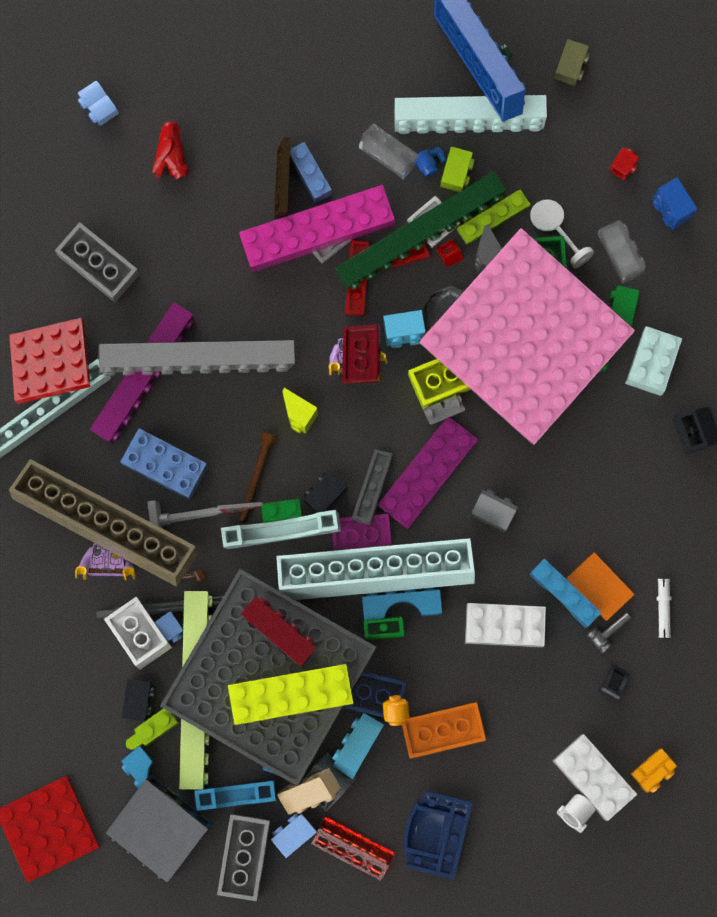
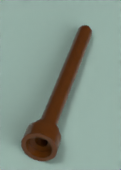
[239,432,277,522]

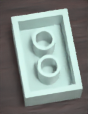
[625,326,682,396]

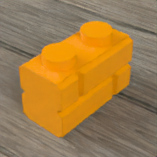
[630,749,677,793]

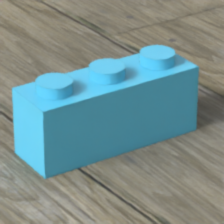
[332,713,384,779]

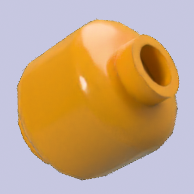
[383,695,409,726]

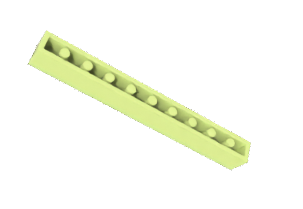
[179,591,213,790]

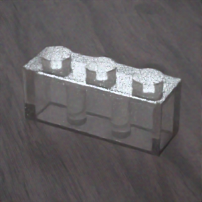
[359,123,418,179]
[598,220,646,284]

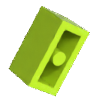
[440,147,475,192]

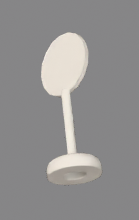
[530,200,594,268]

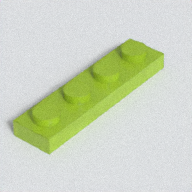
[457,189,530,245]

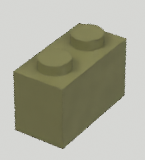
[554,39,590,86]

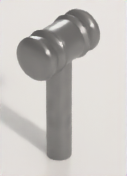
[587,613,631,653]

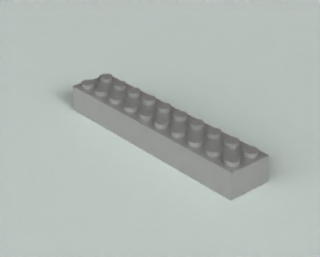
[99,340,295,376]

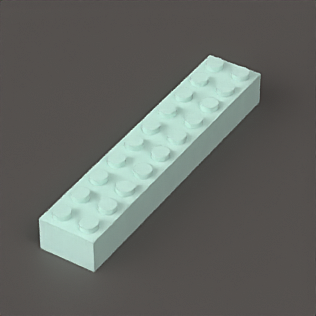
[277,538,475,600]

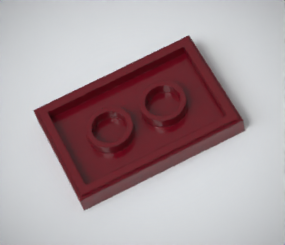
[342,324,381,385]

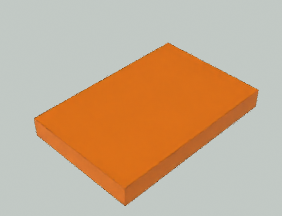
[566,552,635,621]

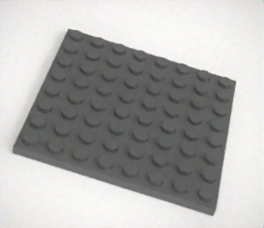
[160,569,376,786]

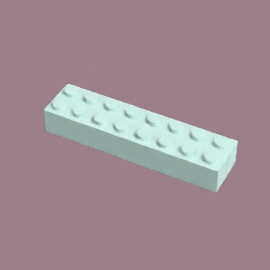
[394,95,547,134]

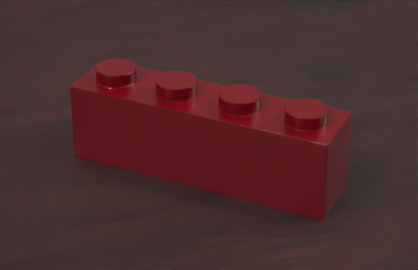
[240,597,316,667]

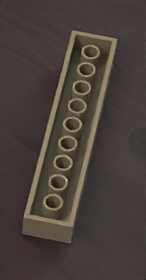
[9,459,197,587]

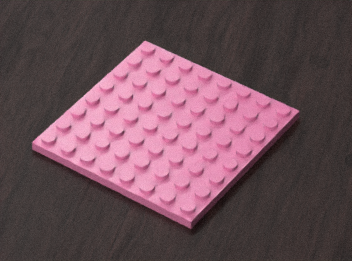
[419,228,635,445]

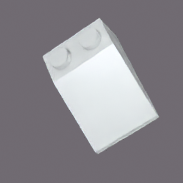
[104,597,172,670]

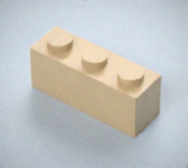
[277,768,341,815]

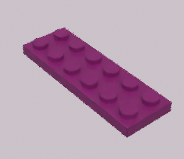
[377,417,478,530]

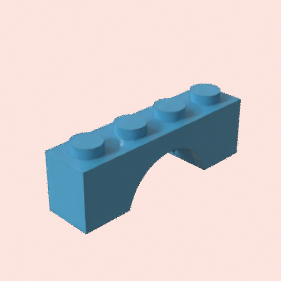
[529,559,601,628]
[362,587,442,621]
[121,746,182,798]
[195,781,277,811]

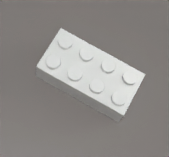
[465,603,546,647]
[552,734,637,821]

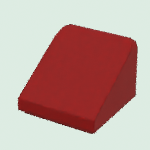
[436,239,463,267]

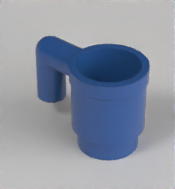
[413,147,447,177]

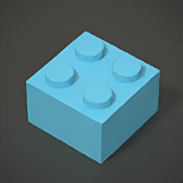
[383,310,425,348]

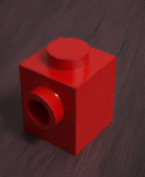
[609,147,639,181]

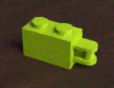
[126,708,179,750]

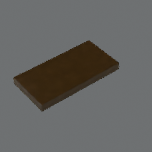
[274,137,290,220]

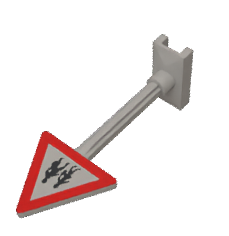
[148,500,263,529]

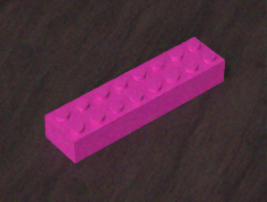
[239,185,395,273]

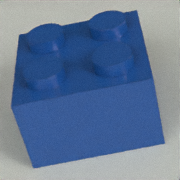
[652,177,697,230]

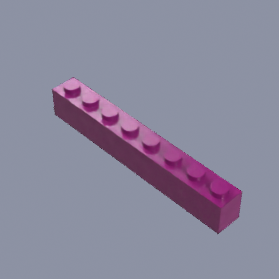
[90,302,195,444]

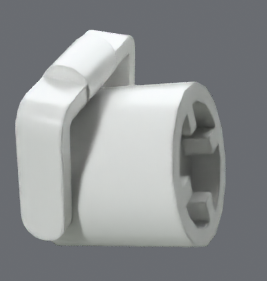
[556,794,595,833]

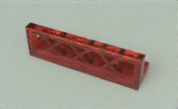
[311,817,395,881]

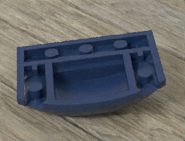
[404,791,473,879]

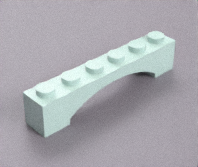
[221,510,341,549]

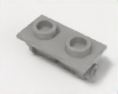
[423,394,465,425]

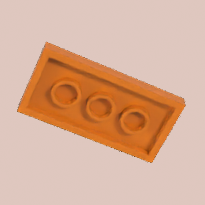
[402,702,486,759]

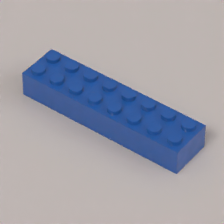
[434,0,526,122]

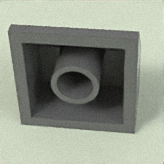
[474,224,502,273]

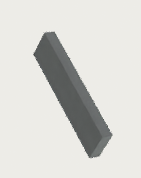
[352,449,393,526]

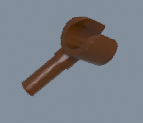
[182,570,207,582]

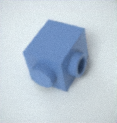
[154,611,183,643]

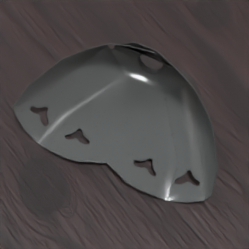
[422,286,464,335]

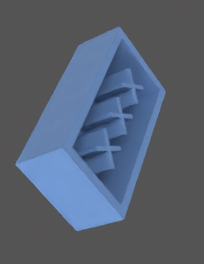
[121,429,208,500]

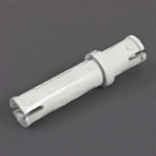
[657,579,672,638]

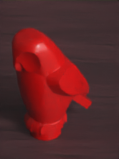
[152,121,189,180]

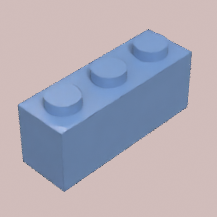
[290,142,332,205]

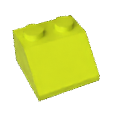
[283,388,318,433]

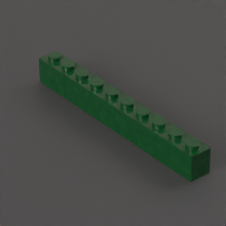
[335,171,506,291]

